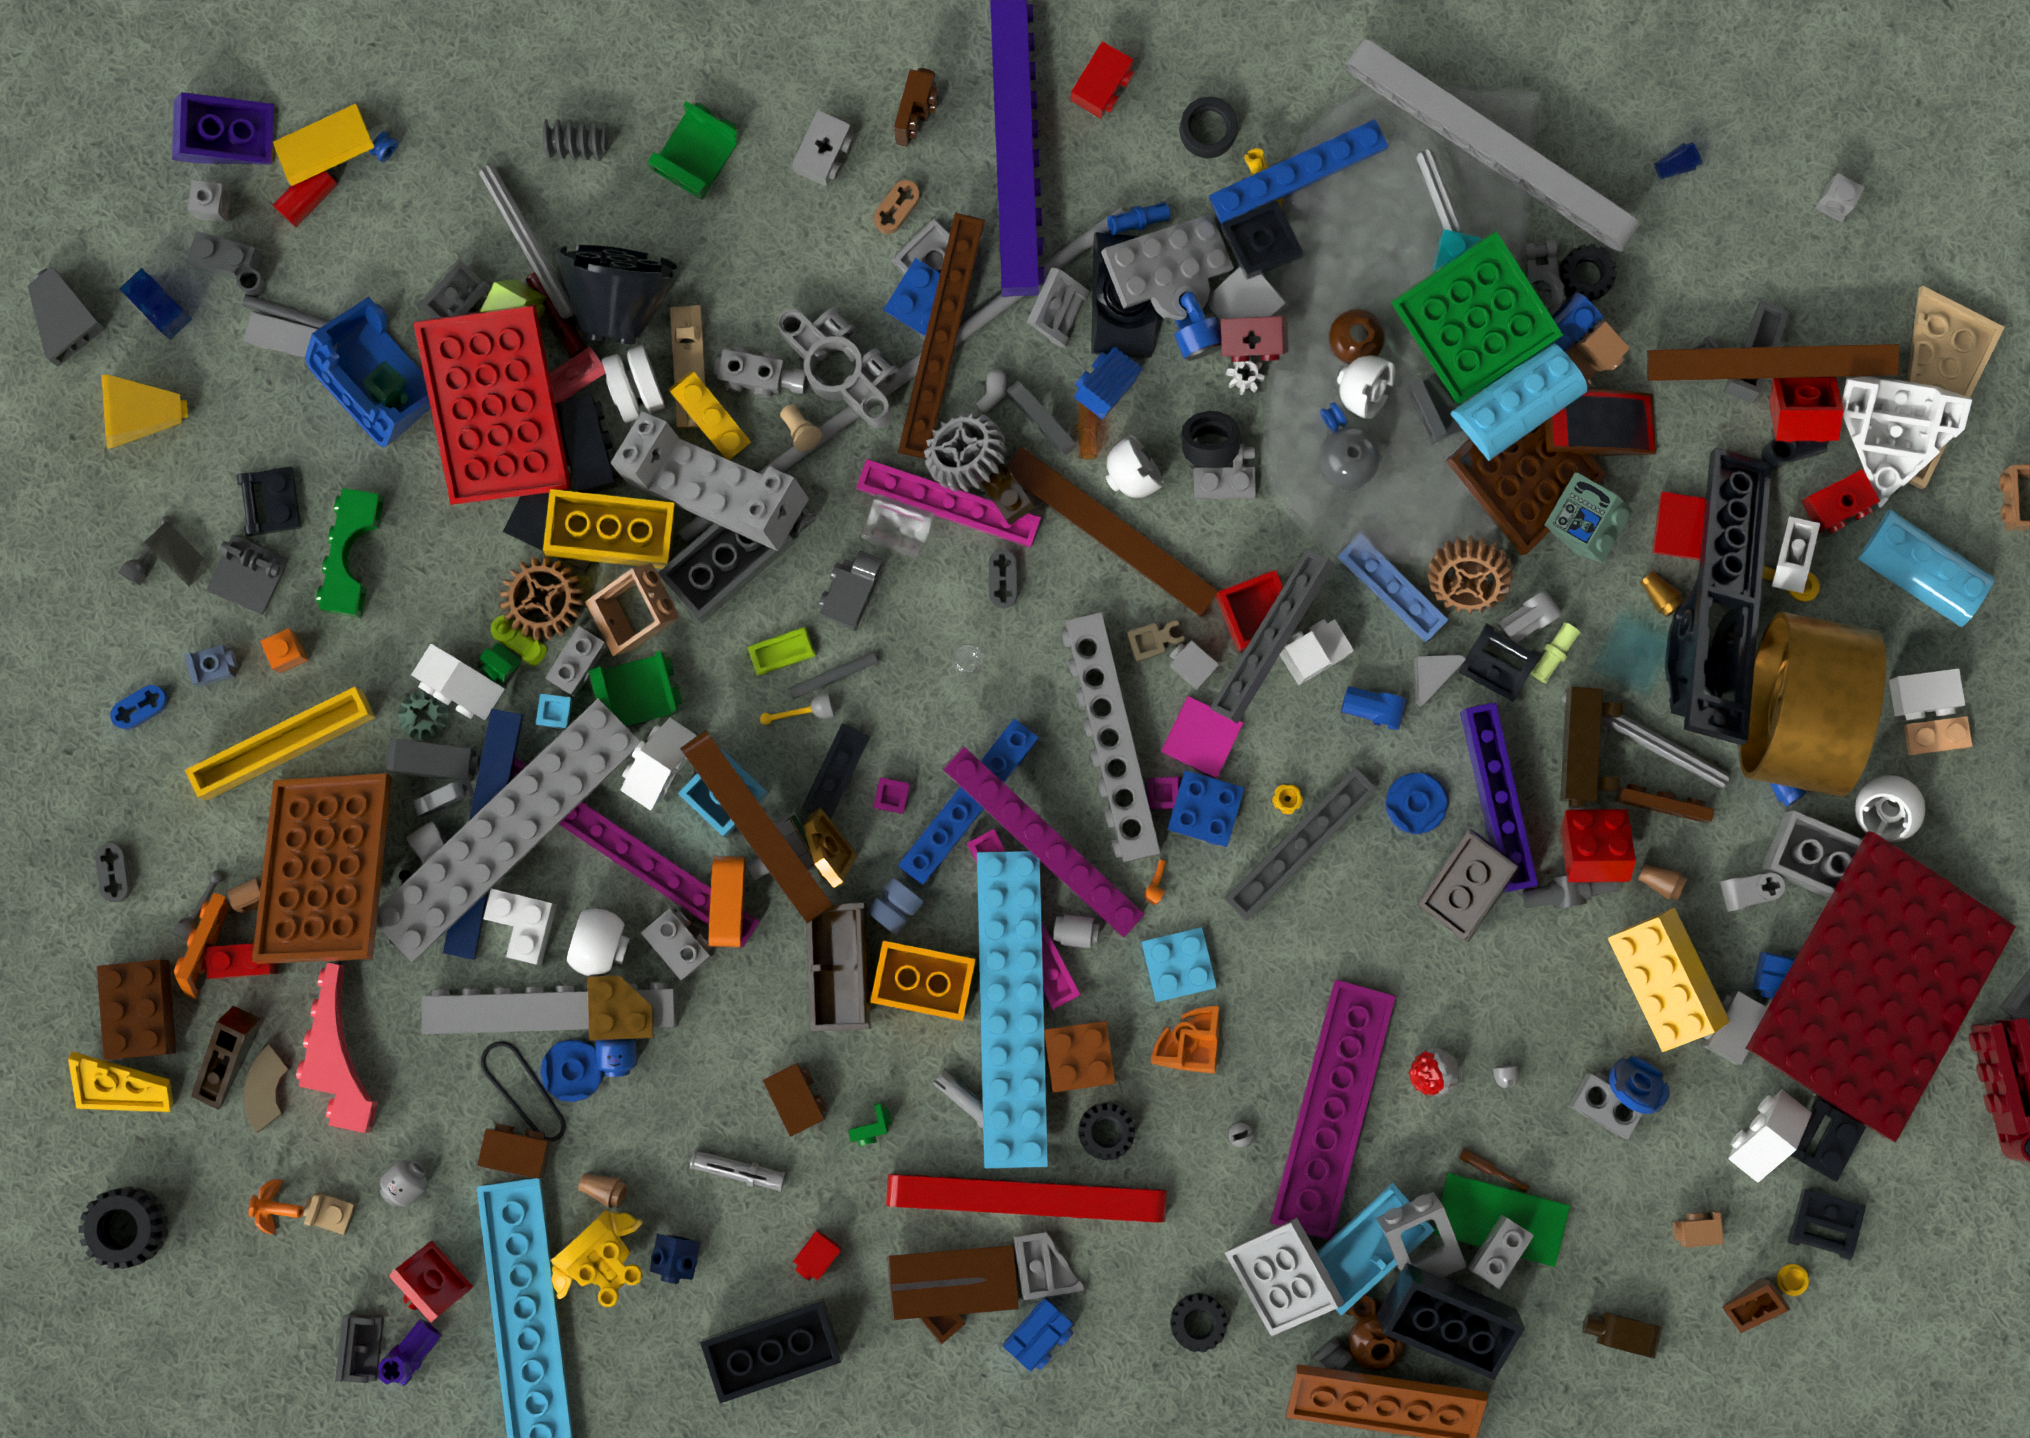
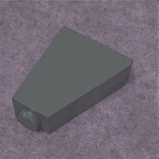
[28,267,106,367]
[387,738,480,781]

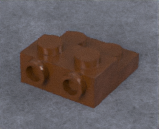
[894,68,939,147]

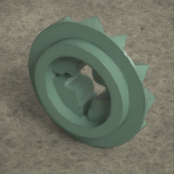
[398,690,448,740]

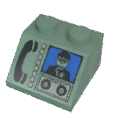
[1544,473,1633,563]

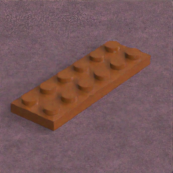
[1286,1364,1487,1438]

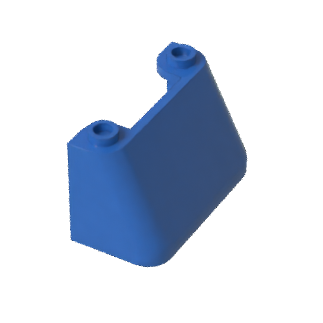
[305,296,431,447]

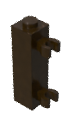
[1560,687,1623,808]

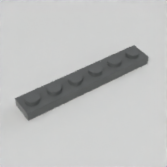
[1210,549,1335,724]
[1224,767,1378,921]

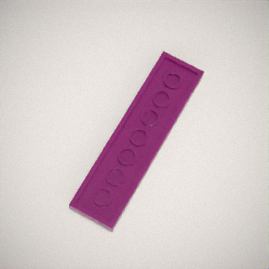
[1270,979,1396,1240]

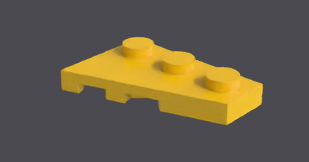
[68,1051,173,1112]

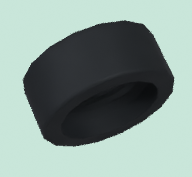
[1179,96,1238,159]
[1181,411,1240,468]

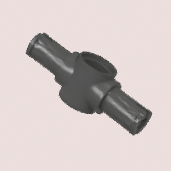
[1522,876,1619,909]

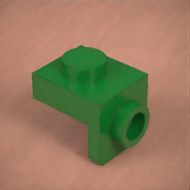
[478,643,520,686]
[848,1102,893,1146]

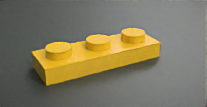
[668,370,751,460]

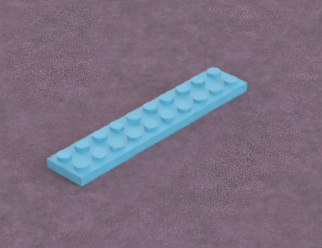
[977,851,1048,1168]
[477,1178,573,1438]

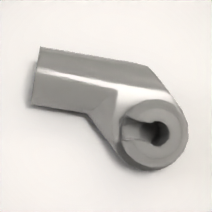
[976,369,1007,414]

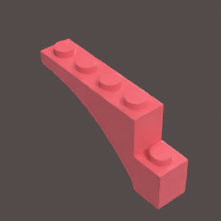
[296,963,378,1133]

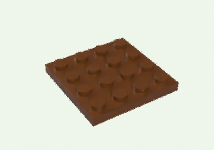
[1446,422,1607,555]

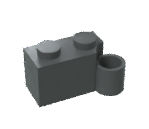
[187,231,266,297]
[817,550,883,631]

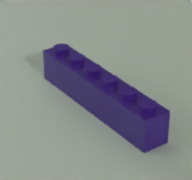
[1460,702,1538,893]

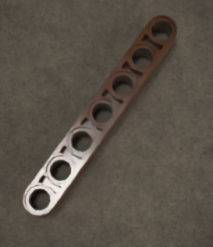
[680,730,833,924]

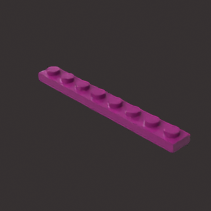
[942,746,1145,937]

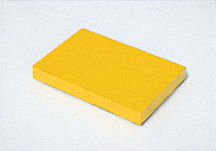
[273,103,374,186]

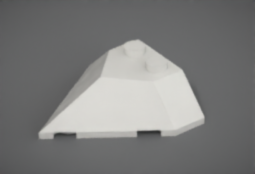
[1842,376,1972,508]

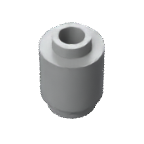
[1053,914,1100,949]

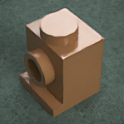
[1672,1210,1724,1248]

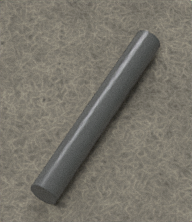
[243,294,331,329]
[789,651,878,699]

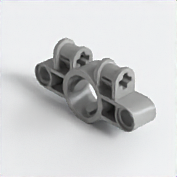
[778,307,899,428]

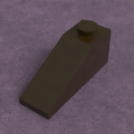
[191,1005,261,1110]

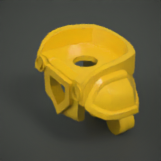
[550,1209,643,1307]

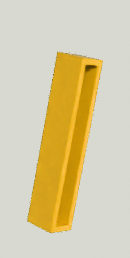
[185,686,376,801]

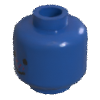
[595,1038,637,1077]

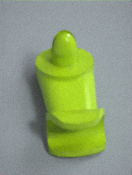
[490,615,547,666]

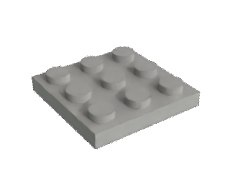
[1225,1218,1345,1336]

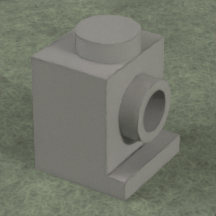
[1815,173,1865,222]

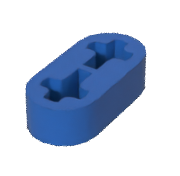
[110,685,169,730]

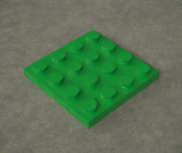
[1390,230,1563,405]

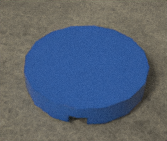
[1385,773,1447,834]
[540,1039,603,1102]
[1609,1056,1670,1114]

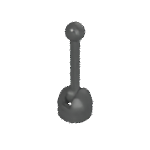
[118,516,172,586]
[172,871,223,941]

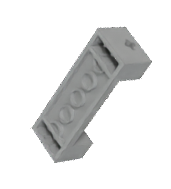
[611,411,809,551]

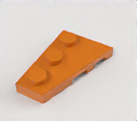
[174,893,229,1000]

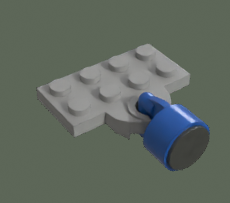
[1101,213,1234,361]

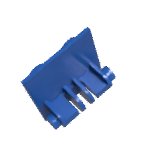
[1167,770,1244,847]

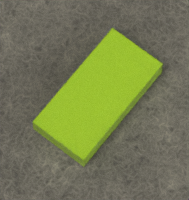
[747,627,816,676]

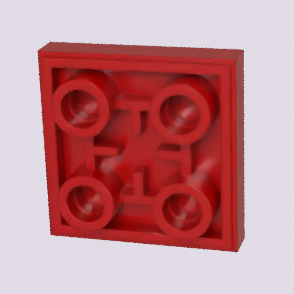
[1652,492,1706,561]

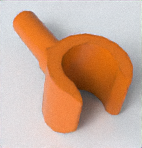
[1144,860,1167,905]

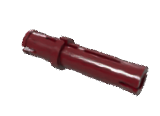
[526,272,587,358]

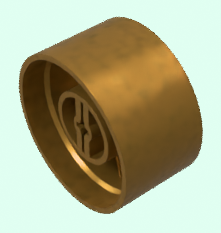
[1739,612,1886,797]

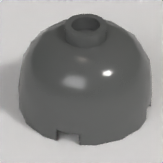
[1318,427,1381,490]

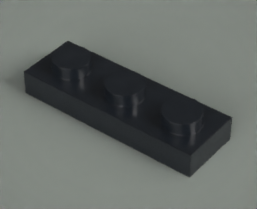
[802,723,870,820]

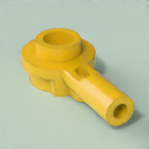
[1762,565,1820,602]

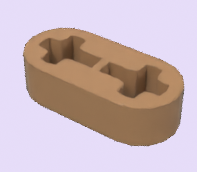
[874,180,919,234]

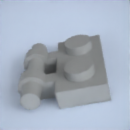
[1193,444,1255,500]

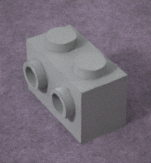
[641,908,713,981]

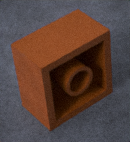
[1044,1021,1115,1092]

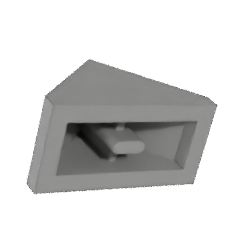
[1414,655,1466,707]

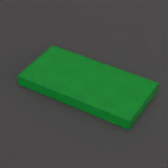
[1432,1173,1570,1267]

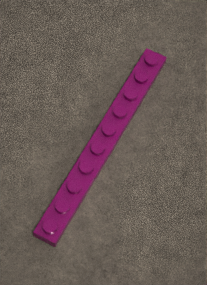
[511,757,760,948]

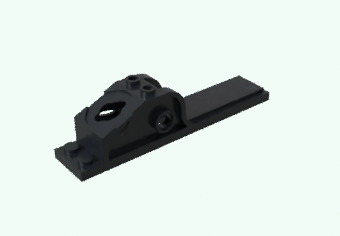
[1665,448,1772,745]

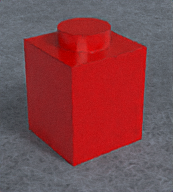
[793,1229,842,1281]

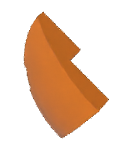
[1150,1006,1220,1074]

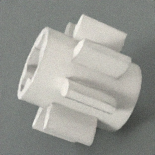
[1226,356,1265,395]

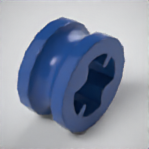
[369,131,399,163]
[1319,402,1348,433]

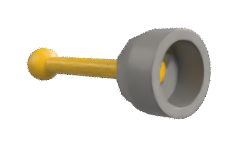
[760,693,835,725]

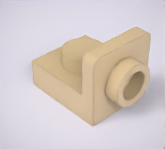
[303,1192,356,1235]

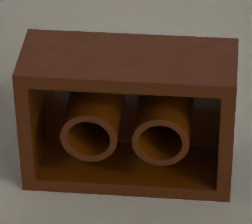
[97,959,176,1060]

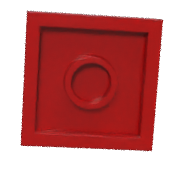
[389,1240,474,1323]

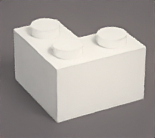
[1280,619,1354,686]
[411,644,505,720]
[620,718,697,811]
[483,889,557,965]
[1728,1089,1812,1182]

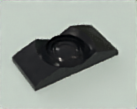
[1091,232,1157,358]

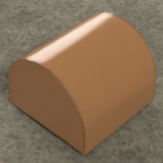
[227,877,261,914]

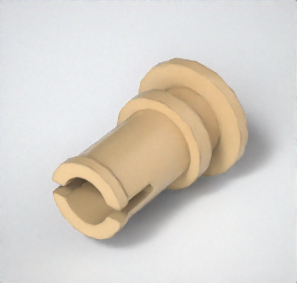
[780,404,822,451]

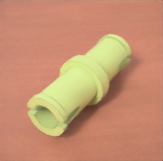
[1530,622,1581,684]

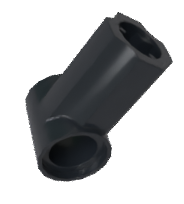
[1761,438,1828,469]

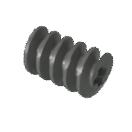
[543,119,609,161]

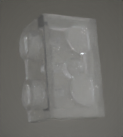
[861,493,935,558]

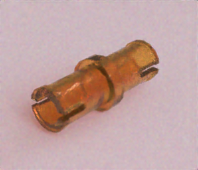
[1075,400,1100,460]

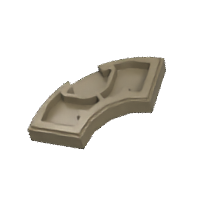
[244,1044,290,1133]

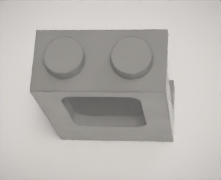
[1376,1192,1467,1278]

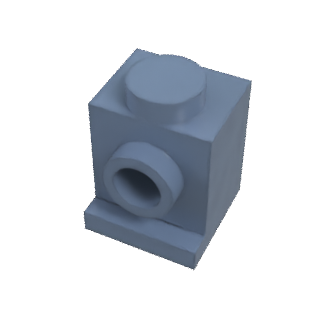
[184,645,238,687]

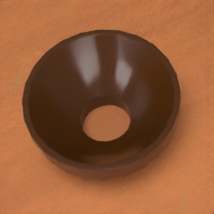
[1329,309,1385,365]
[1348,1314,1406,1371]

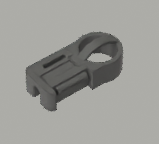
[412,779,474,817]

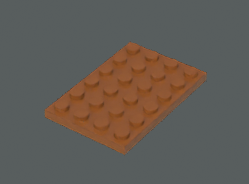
[252,773,392,964]

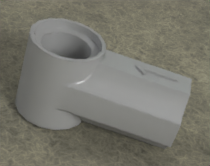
[1496,589,1563,643]

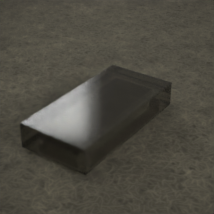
[144,521,212,587]

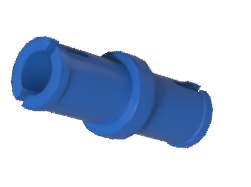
[1107,201,1170,235]

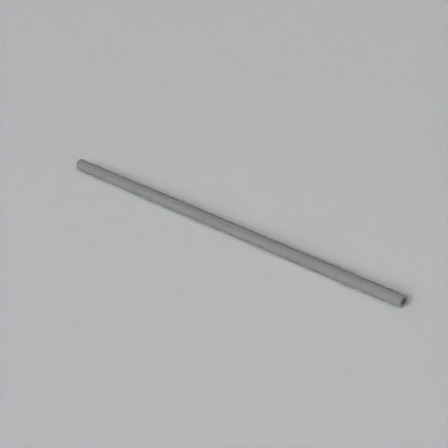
[677,208,1124,543]

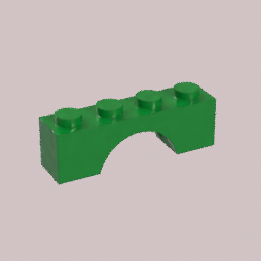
[316,488,384,619]

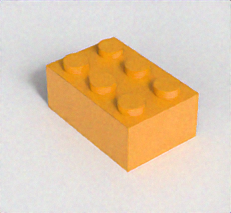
[870,941,976,1021]

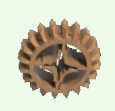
[1428,535,1513,615]
[500,557,584,640]

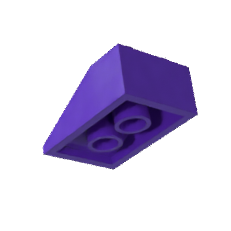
[172,92,274,165]

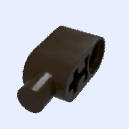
[1582,1312,1663,1359]

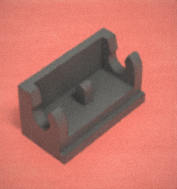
[335,1314,383,1383]

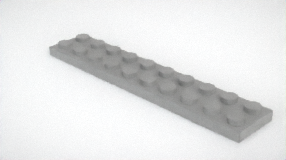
[377,699,640,963]

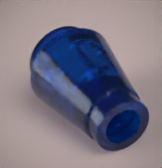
[1653,142,1702,180]

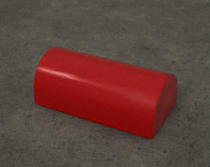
[272,171,338,228]

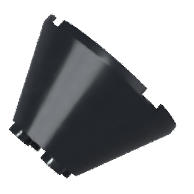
[556,244,681,345]

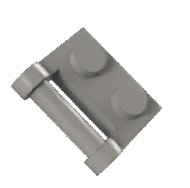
[1027,267,1090,347]

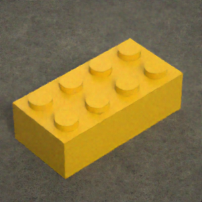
[543,489,676,569]
[1608,907,1730,1052]

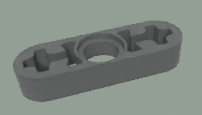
[1006,381,1076,456]

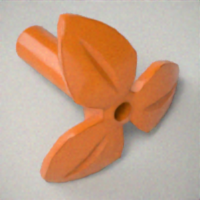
[248,1179,304,1234]

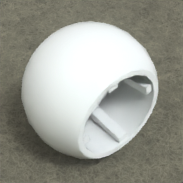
[1855,775,1926,843]
[566,908,630,977]

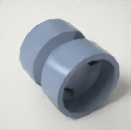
[866,877,924,936]

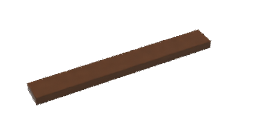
[898,212,985,460]
[1647,344,1899,381]
[1007,447,1219,617]

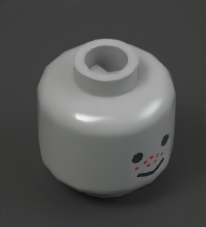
[380,1160,427,1207]

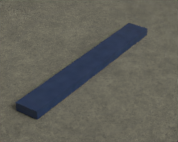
[443,709,524,960]

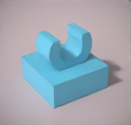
[536,694,573,729]

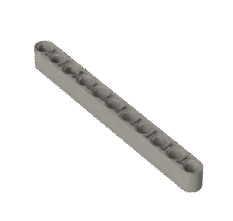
[1345,39,1640,251]

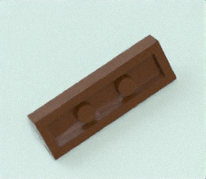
[1615,784,1715,823]

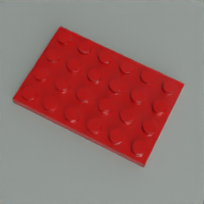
[413,304,571,505]

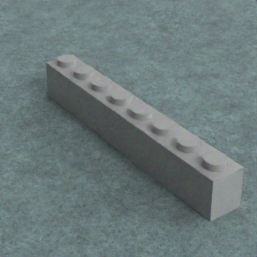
[422,983,677,1034]

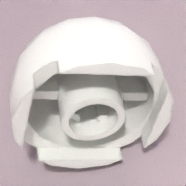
[1337,355,1395,419]
[1106,435,1163,498]

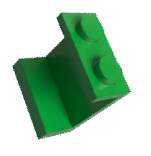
[647,101,740,200]
[589,650,683,727]

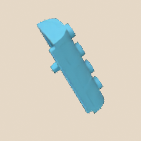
[1450,343,1587,461]
[1858,509,1995,627]
[1317,1183,1434,1316]

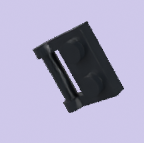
[236,467,301,537]
[1459,623,1541,702]
[1790,1099,1866,1182]
[1788,1188,1866,1261]

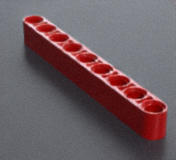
[886,1174,1167,1223]

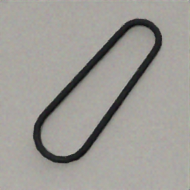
[481,1041,566,1142]

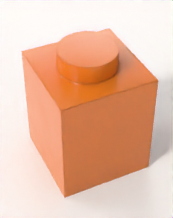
[260,628,309,673]

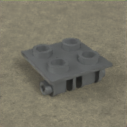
[206,535,289,615]

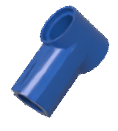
[1341,686,1407,730]

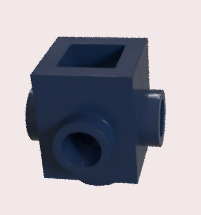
[649,1234,701,1284]

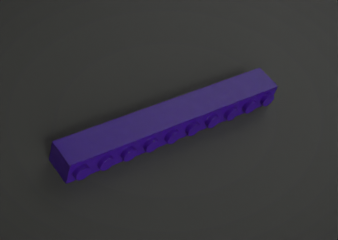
[990,0,1045,297]

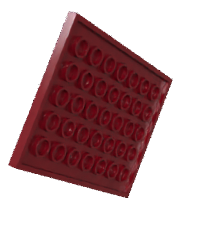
[1745,831,2016,1143]

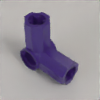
[377,1318,442,1386]

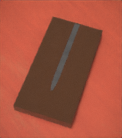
[887,1245,1019,1321]

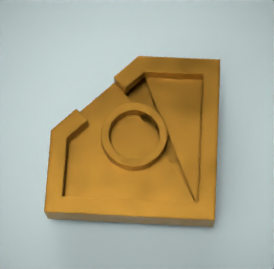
[803,807,858,888]
[588,976,654,1040]

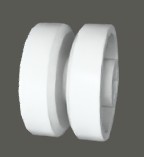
[602,345,666,423]

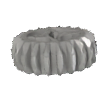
[924,411,1007,492]

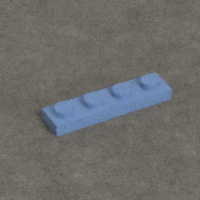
[1338,534,1448,643]

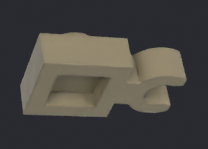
[1126,621,1185,663]

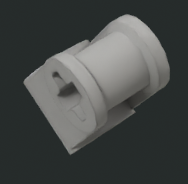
[406,820,448,864]
[1720,872,1785,912]

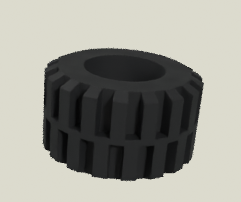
[78,1187,168,1269]

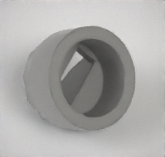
[1493,1065,1519,1088]
[1228,1122,1253,1148]

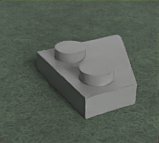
[1014,1232,1084,1300]

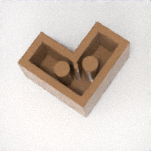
[1565,321,1630,388]

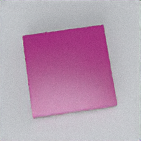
[1161,696,1243,779]

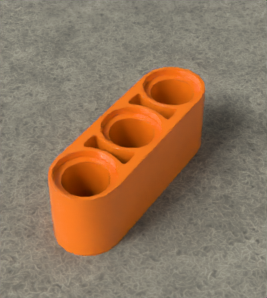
[709,855,746,948]

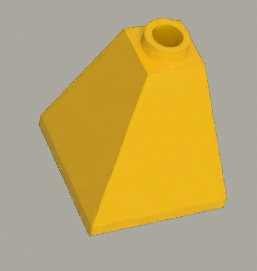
[101,374,188,448]

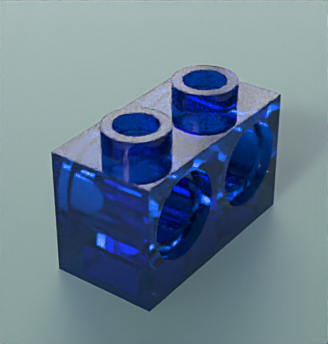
[119,268,192,340]

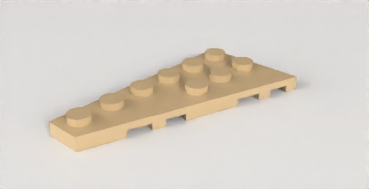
[1907,285,2005,490]

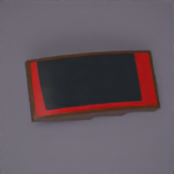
[1545,389,1656,456]

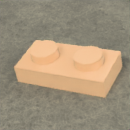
[1904,716,1973,756]

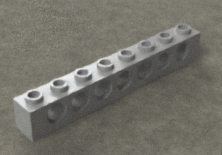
[1061,612,1160,863]

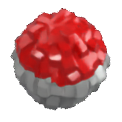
[1408,1047,1460,1097]

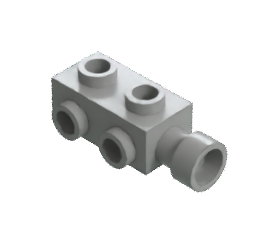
[714,347,808,399]

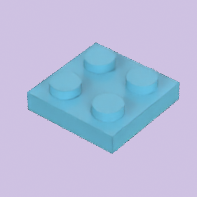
[1141,927,1217,1002]

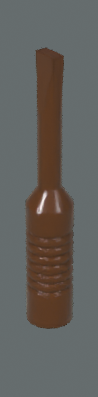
[1458,1148,1529,1192]

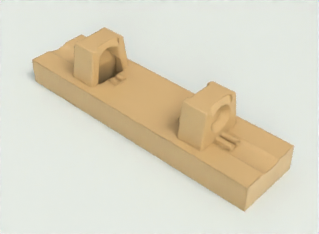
[670,305,706,429]

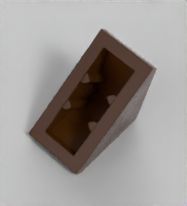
[1722,1278,1790,1333]

